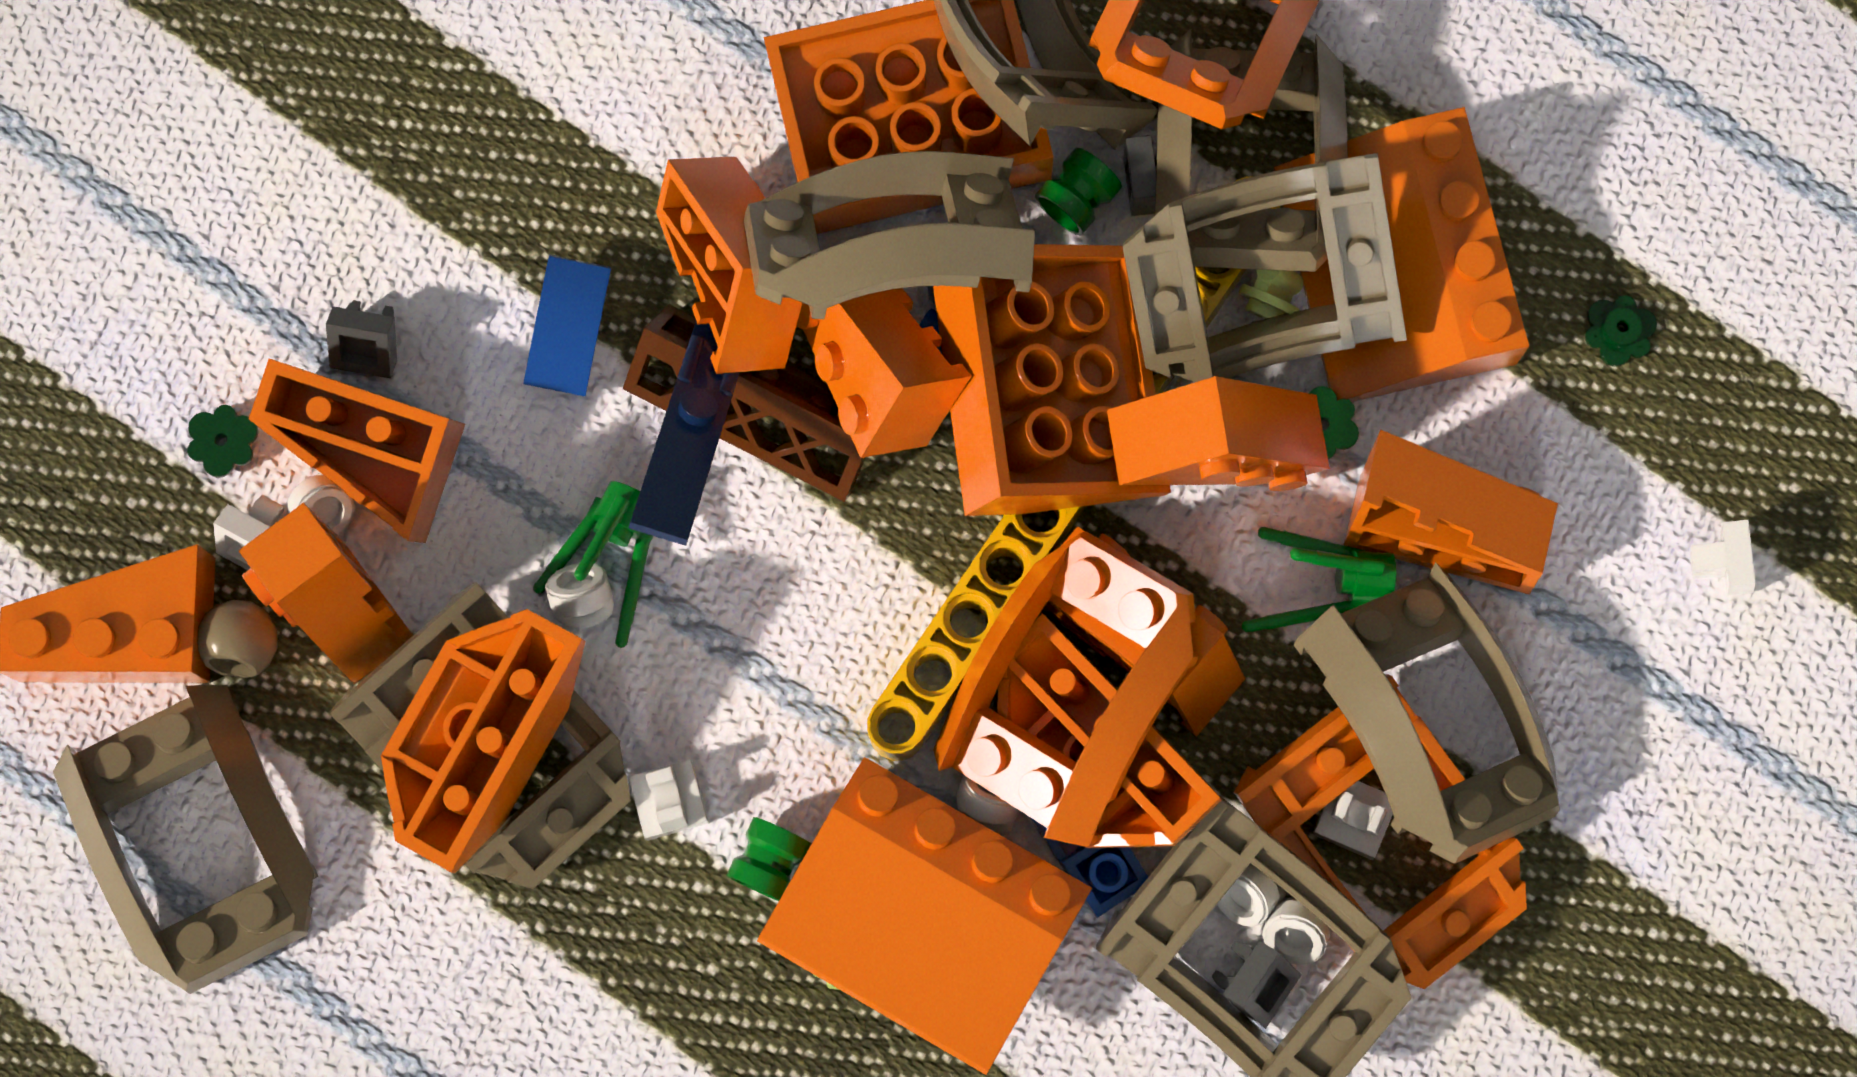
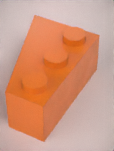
[656,157,802,374]
[797,288,971,458]
[249,358,465,543]
[1107,376,1330,491]
[1343,429,1558,594]
[238,502,413,684]
[1043,526,1245,737]
[0,544,216,683]

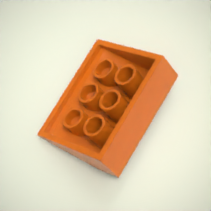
[764,0,1054,234]
[1273,107,1529,402]
[933,244,1171,516]
[757,757,1092,1075]

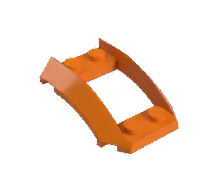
[1088,0,1319,129]
[933,532,1199,848]
[1234,674,1527,990]

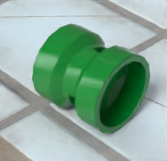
[1035,147,1123,236]
[726,817,812,901]

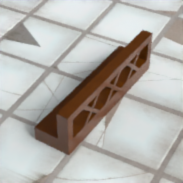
[622,304,866,502]

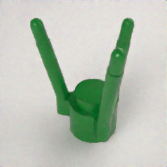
[533,481,653,648]
[1241,527,1396,633]

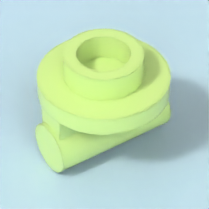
[1238,269,1303,319]

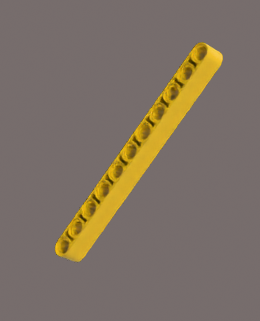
[867,176,1280,761]

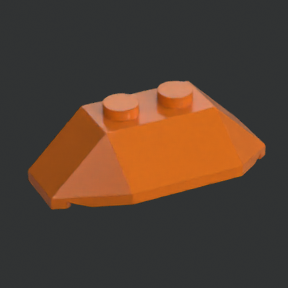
[381,609,586,874]
[997,613,1223,848]

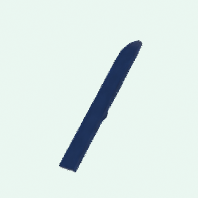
[629,321,740,546]

